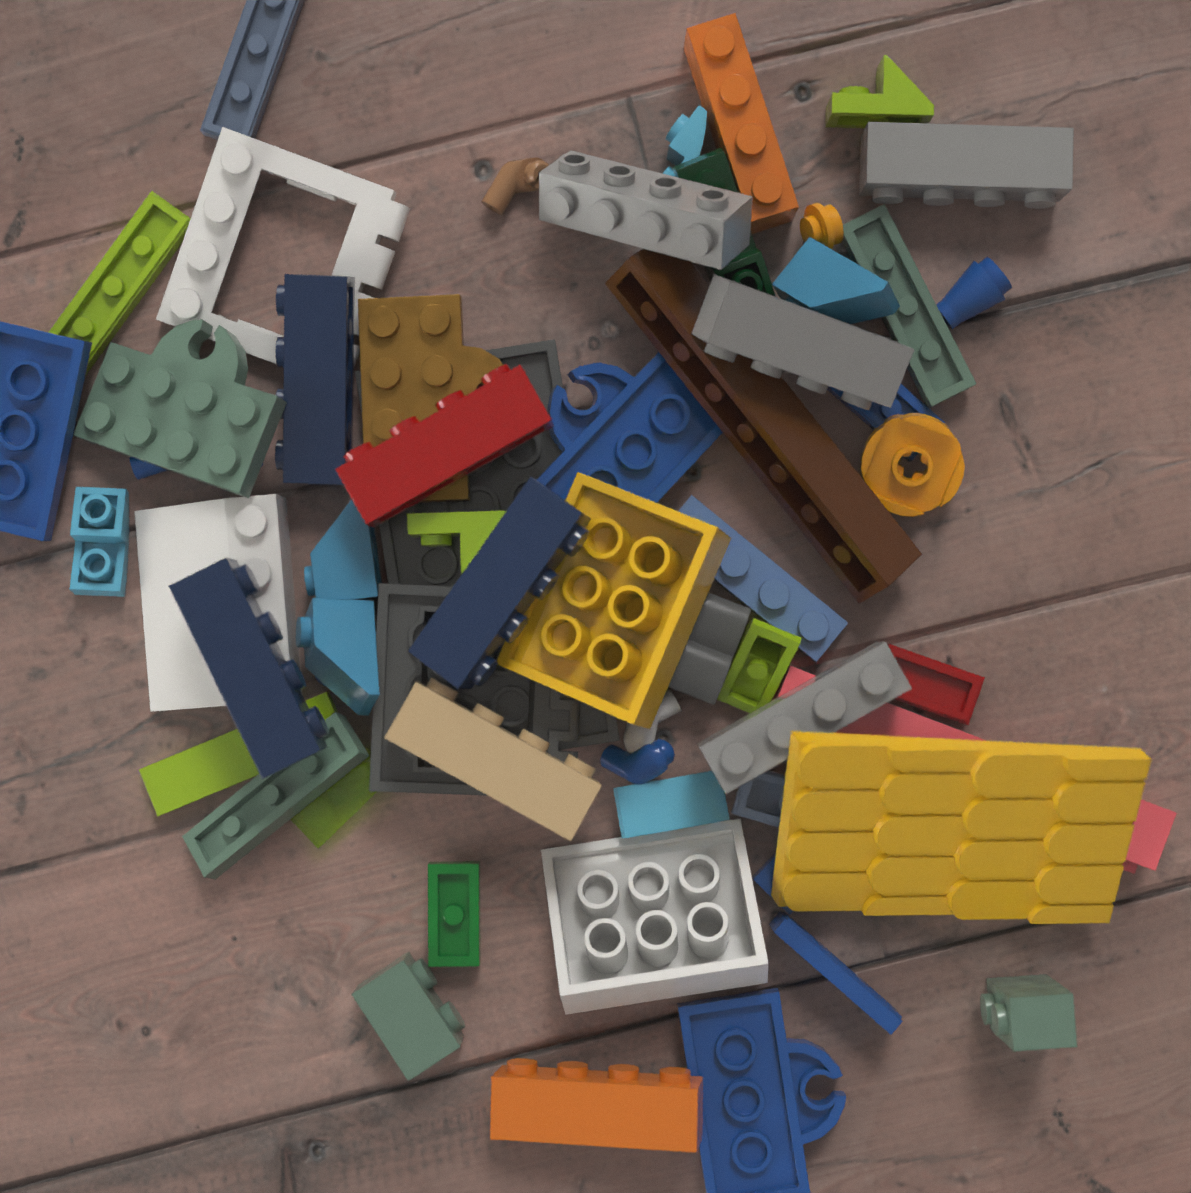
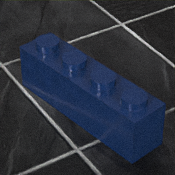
[275,274,355,485]
[408,477,591,689]
[168,558,330,779]

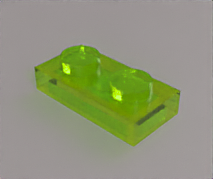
[290,745,377,849]

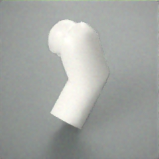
[623,689,682,753]

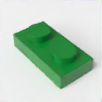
[428,861,481,967]

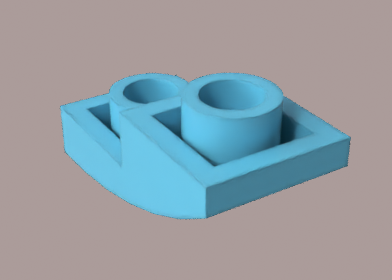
[662,105,707,177]
[69,487,129,597]
[613,770,730,838]

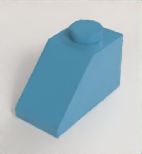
[772,237,900,324]
[304,499,382,600]
[296,598,379,716]

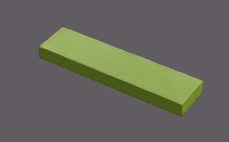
[49,191,191,376]
[139,691,338,816]

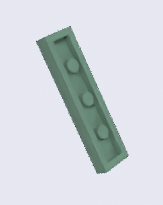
[842,204,977,409]
[182,712,369,880]

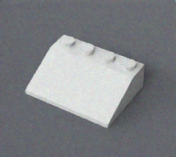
[134,494,303,712]
[541,819,768,1015]

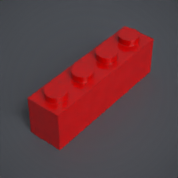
[335,364,554,528]

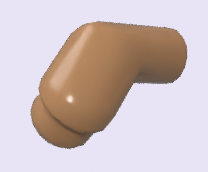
[481,157,549,215]

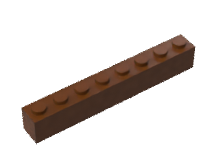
[605,249,922,604]

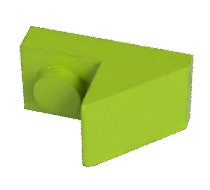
[825,55,934,128]
[407,511,506,575]
[717,618,802,713]

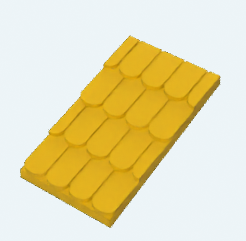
[771,731,1152,924]

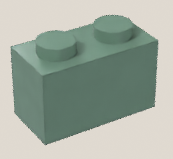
[352,951,465,1081]
[980,974,1077,1052]

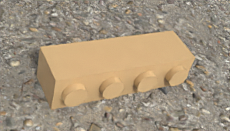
[385,677,602,841]

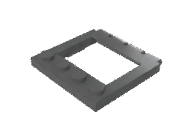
[369,583,580,796]

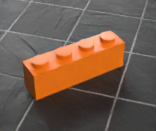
[684,13,799,234]
[490,1058,703,1153]

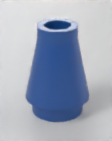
[936,257,1012,330]

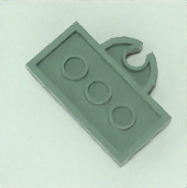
[73,319,287,498]

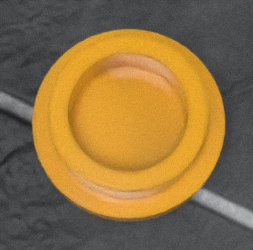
[800,203,844,249]

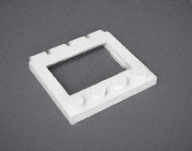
[156,127,411,367]

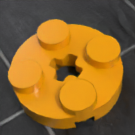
[861,413,965,517]

